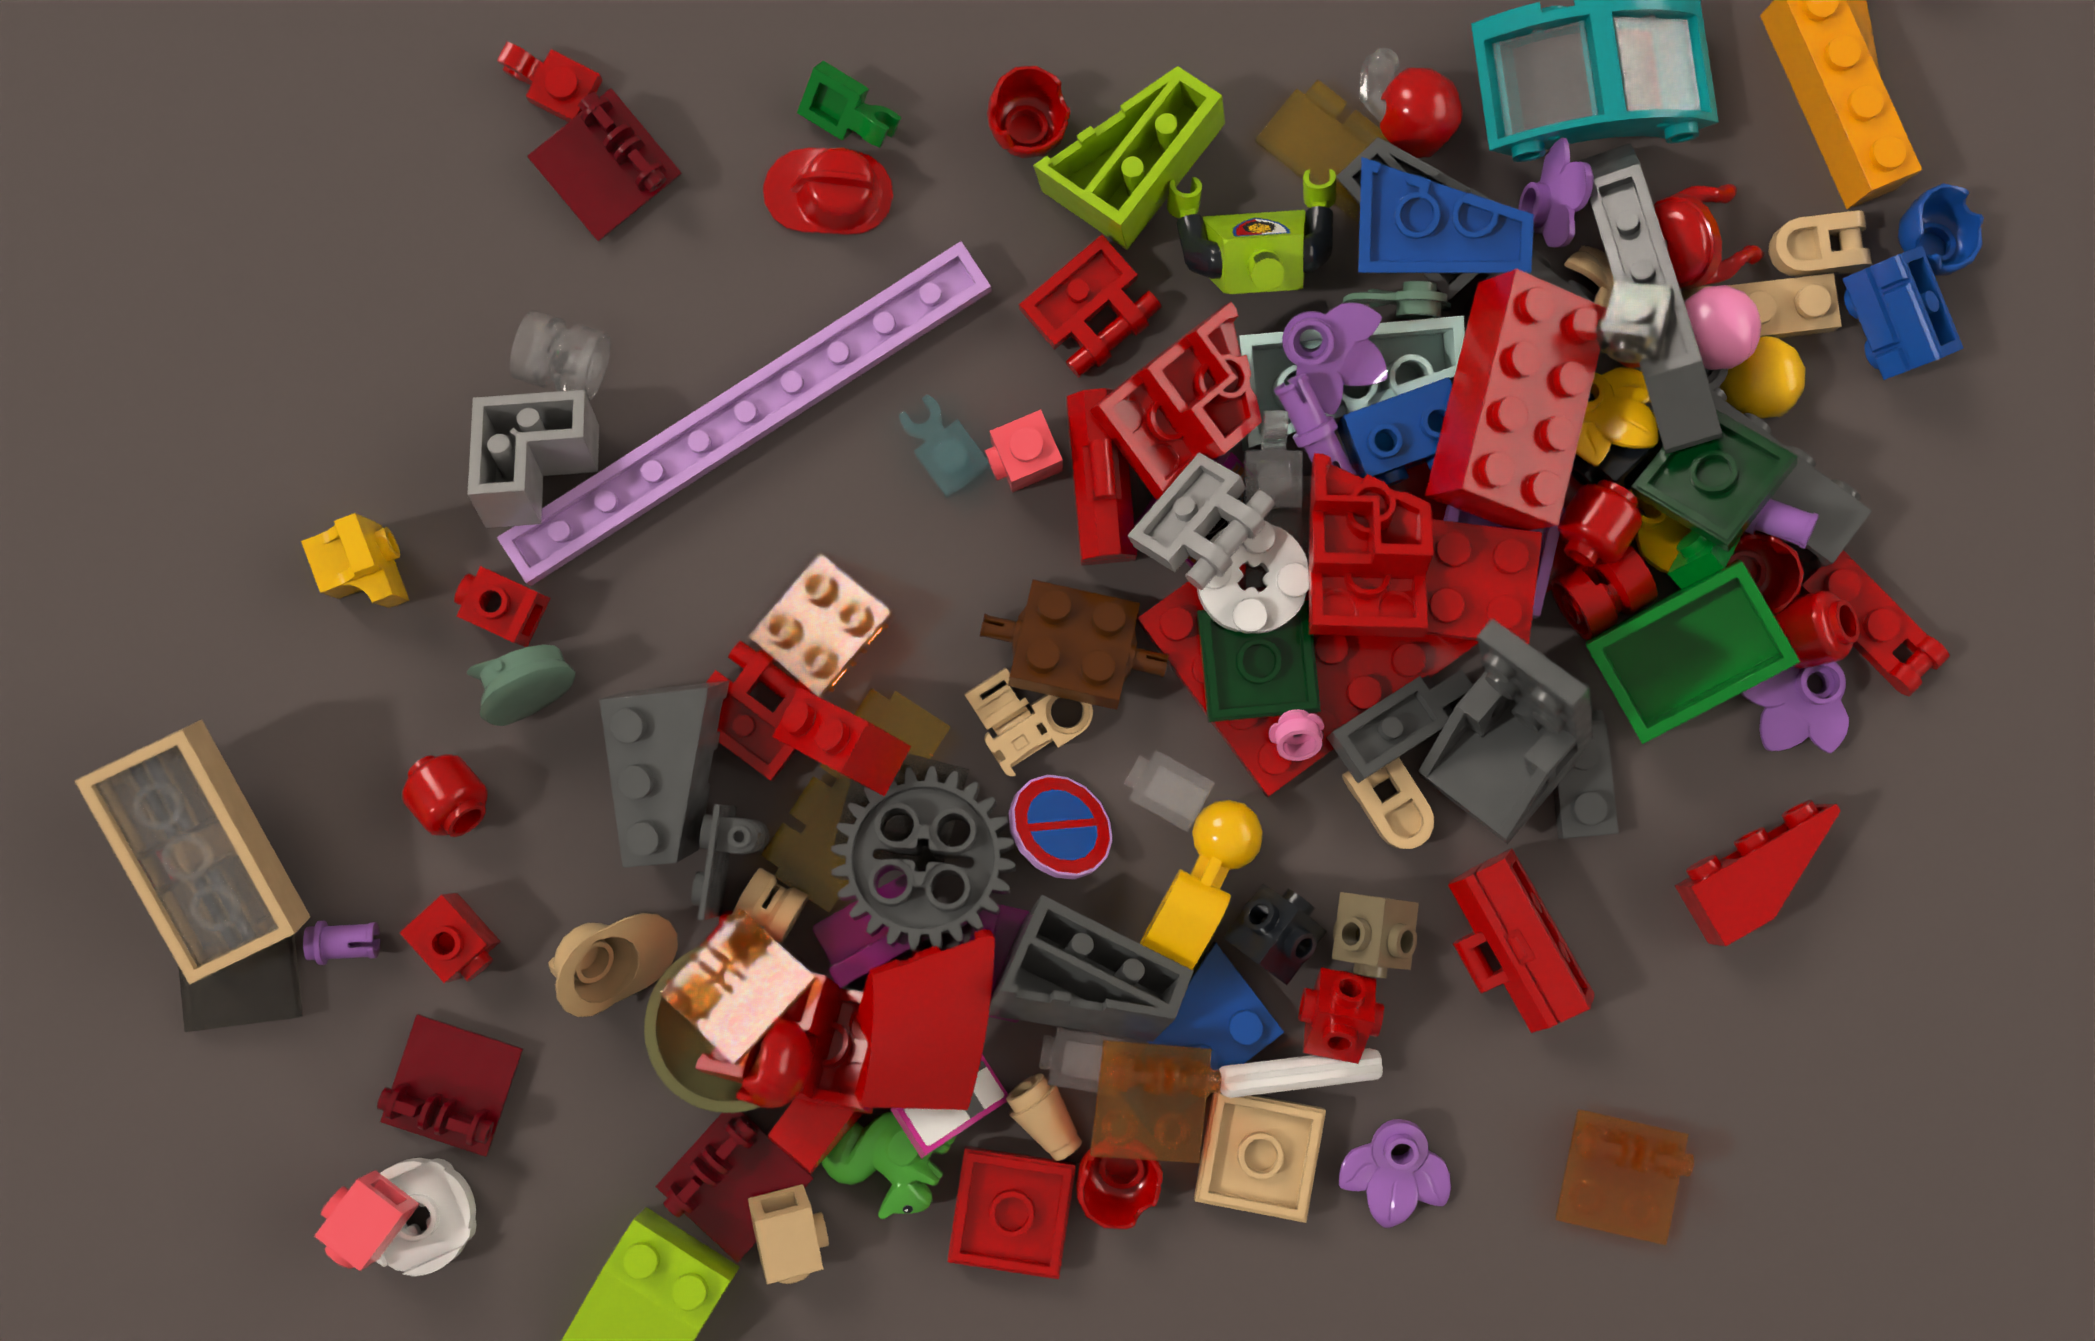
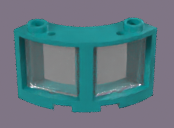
[1471,0,1719,162]

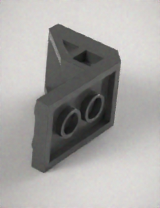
[1418,619,1593,845]

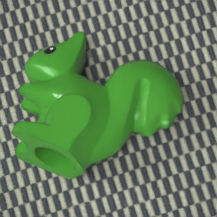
[821,1111,957,1219]

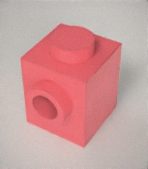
[984,409,1063,493]
[314,1170,420,1271]

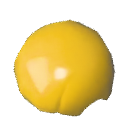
[1719,336,1806,419]

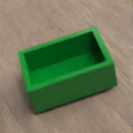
[1586,559,1800,744]

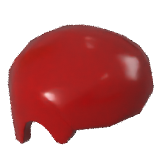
[987,65,1071,158]
[1380,68,1463,158]
[1728,532,1804,614]
[736,1017,812,1108]
[1077,1136,1163,1230]

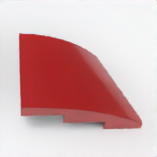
[1090,302,1262,499]
[1309,453,1433,637]
[854,929,995,1110]
[695,967,873,1114]

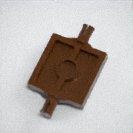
[980,579,1169,710]

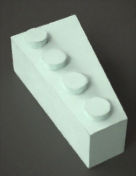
[1237,316,1465,451]

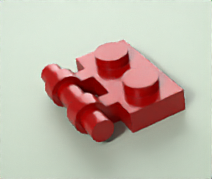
[1019,234,1162,377]
[706,640,815,781]

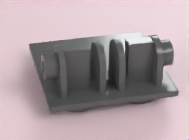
[691,804,770,920]

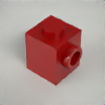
[399,893,501,983]

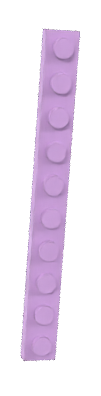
[497,241,992,586]

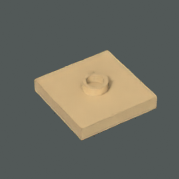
[1194,1087,1326,1223]

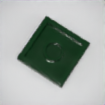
[1632,410,1798,552]
[1197,600,1321,723]

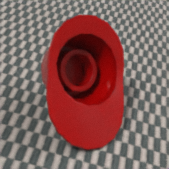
[763,147,893,235]

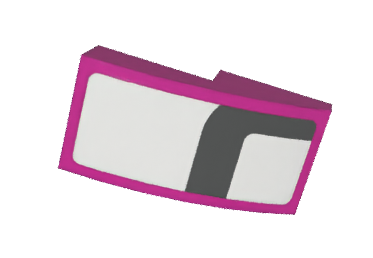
[891,1054,1008,1159]

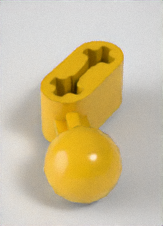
[1139,800,1263,970]

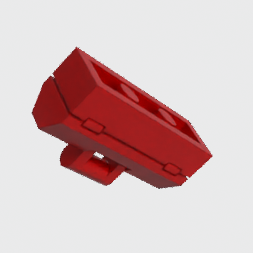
[1066,388,1137,566]
[1448,848,1595,1033]

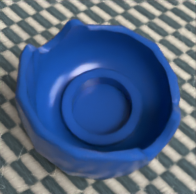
[1898,183,1984,276]

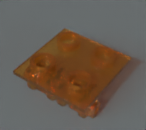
[749,553,893,698]
[660,908,817,1065]
[1090,1040,1222,1163]
[1555,1109,1694,1245]

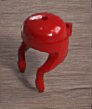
[1654,184,1765,290]

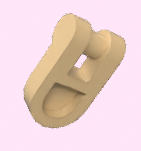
[1768,211,1872,277]
[1342,757,1434,849]

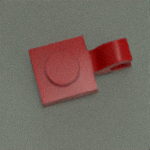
[497,41,603,122]

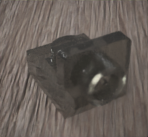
[1595,280,1674,363]

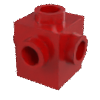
[1298,967,1384,1064]

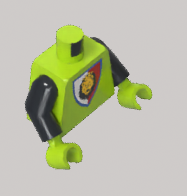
[1167,169,1336,294]

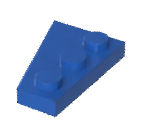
[1358,157,1534,273]
[1116,942,1284,1135]

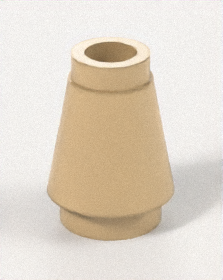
[1006,1073,1082,1161]

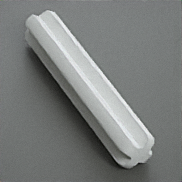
[1218,1048,1383,1098]

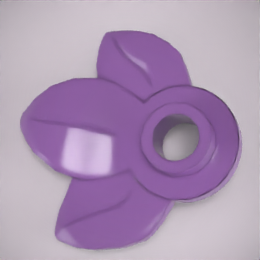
[1519,138,1594,248]
[1282,302,1388,415]
[1741,662,1849,753]
[1339,1119,1451,1228]

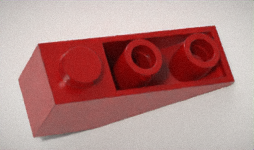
[1675,800,1841,947]

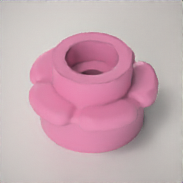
[1269,709,1324,761]

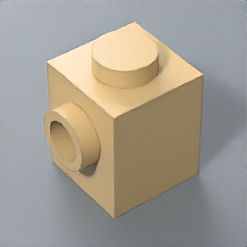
[748,1184,829,1284]

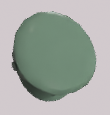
[466,645,576,726]

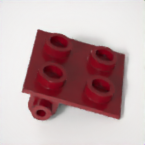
[527,88,682,242]
[377,1014,524,1157]
[655,1112,814,1263]

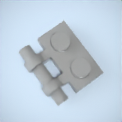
[1127,452,1275,590]

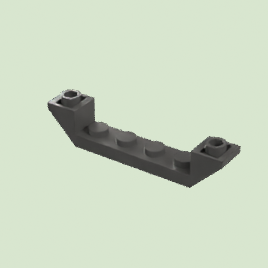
[1577,143,1723,454]

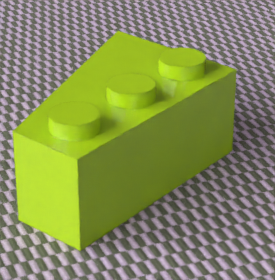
[1033,66,1225,250]

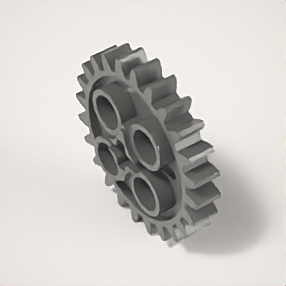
[831,766,1016,952]

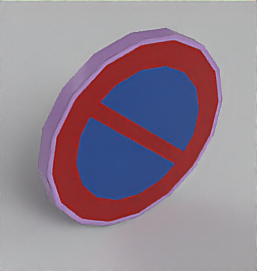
[1008,774,1112,879]

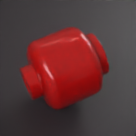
[1557,480,1643,567]
[1773,591,1859,669]
[402,754,488,837]

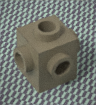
[1332,892,1419,978]

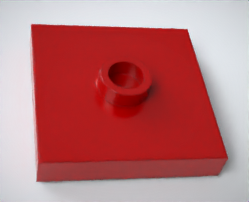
[947,1146,1076,1279]

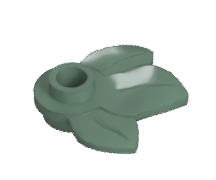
[1343,281,1451,320]

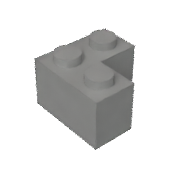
[467,390,599,528]

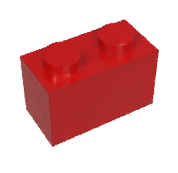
[772,687,912,797]

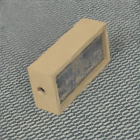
[75,719,310,985]

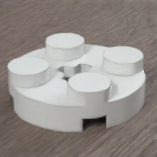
[1197,521,1309,634]
[375,1158,477,1276]

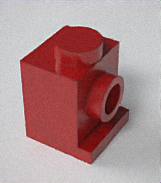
[454,566,551,647]

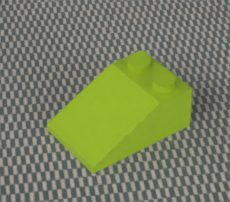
[561,1207,740,1341]

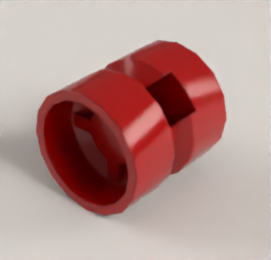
[1550,545,1658,640]

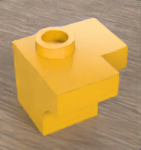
[301,513,409,608]

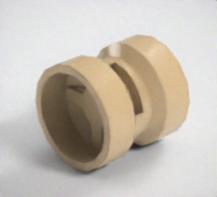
[732,868,809,944]

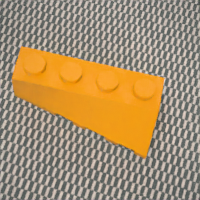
[1760,0,1922,209]

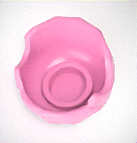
[1684,285,1762,370]

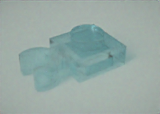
[899,395,990,498]

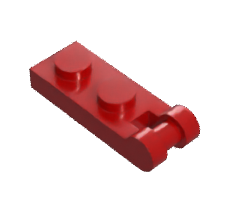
[1800,550,1950,696]

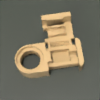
[964,667,1093,776]

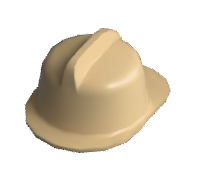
[548,913,678,1017]

